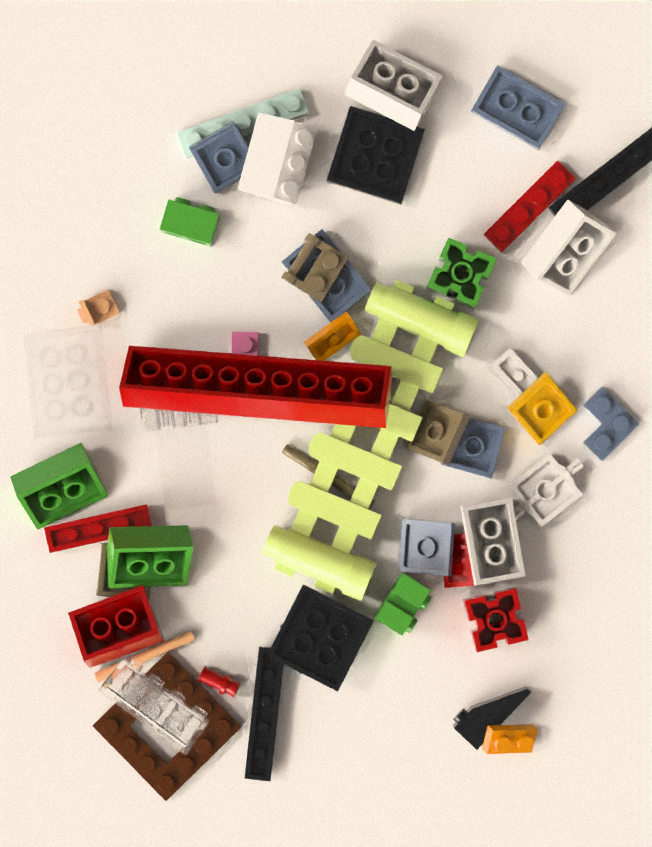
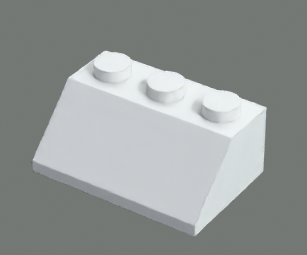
[238,113,317,205]
[521,200,617,296]
[461,498,526,586]

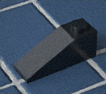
[452,687,531,750]

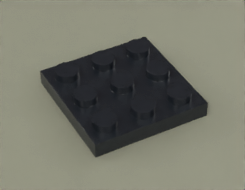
[326,106,425,205]
[267,584,374,692]

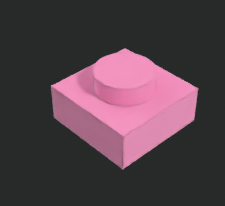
[232,332,258,355]

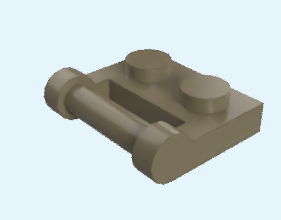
[281,233,349,303]

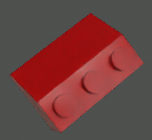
[68,585,164,668]

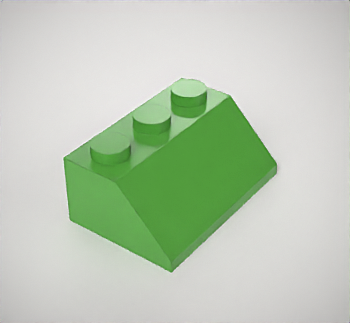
[10,442,108,530]
[107,525,194,588]

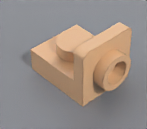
[77,289,120,327]

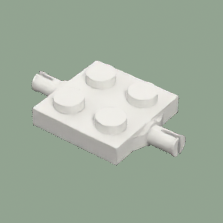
[508,453,584,527]

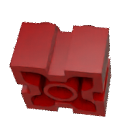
[463,587,529,653]

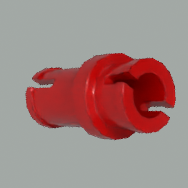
[198,666,241,697]

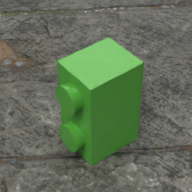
[159,197,220,247]

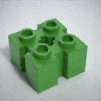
[426,237,497,310]
[374,572,432,636]

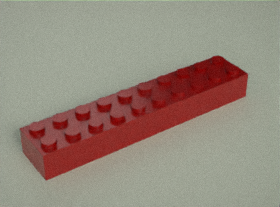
[119,345,392,428]

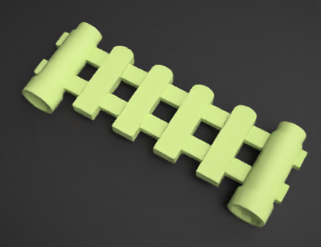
[262,280,480,601]

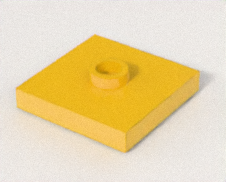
[507,372,578,446]

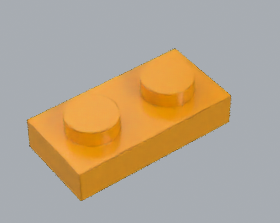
[304,312,361,361]
[482,724,538,754]

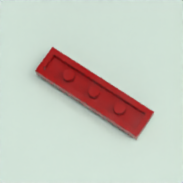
[483,160,576,253]
[44,504,152,553]

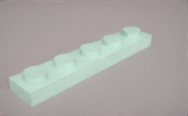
[177,88,309,159]

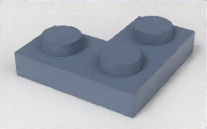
[583,387,639,461]

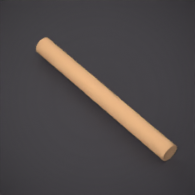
[94,631,195,683]

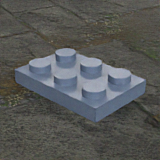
[471,65,565,151]
[281,229,372,323]

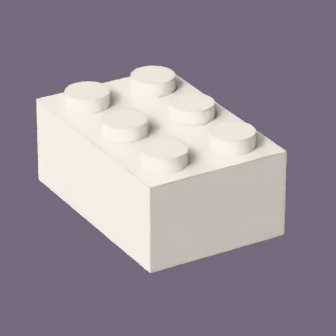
[344,40,443,131]

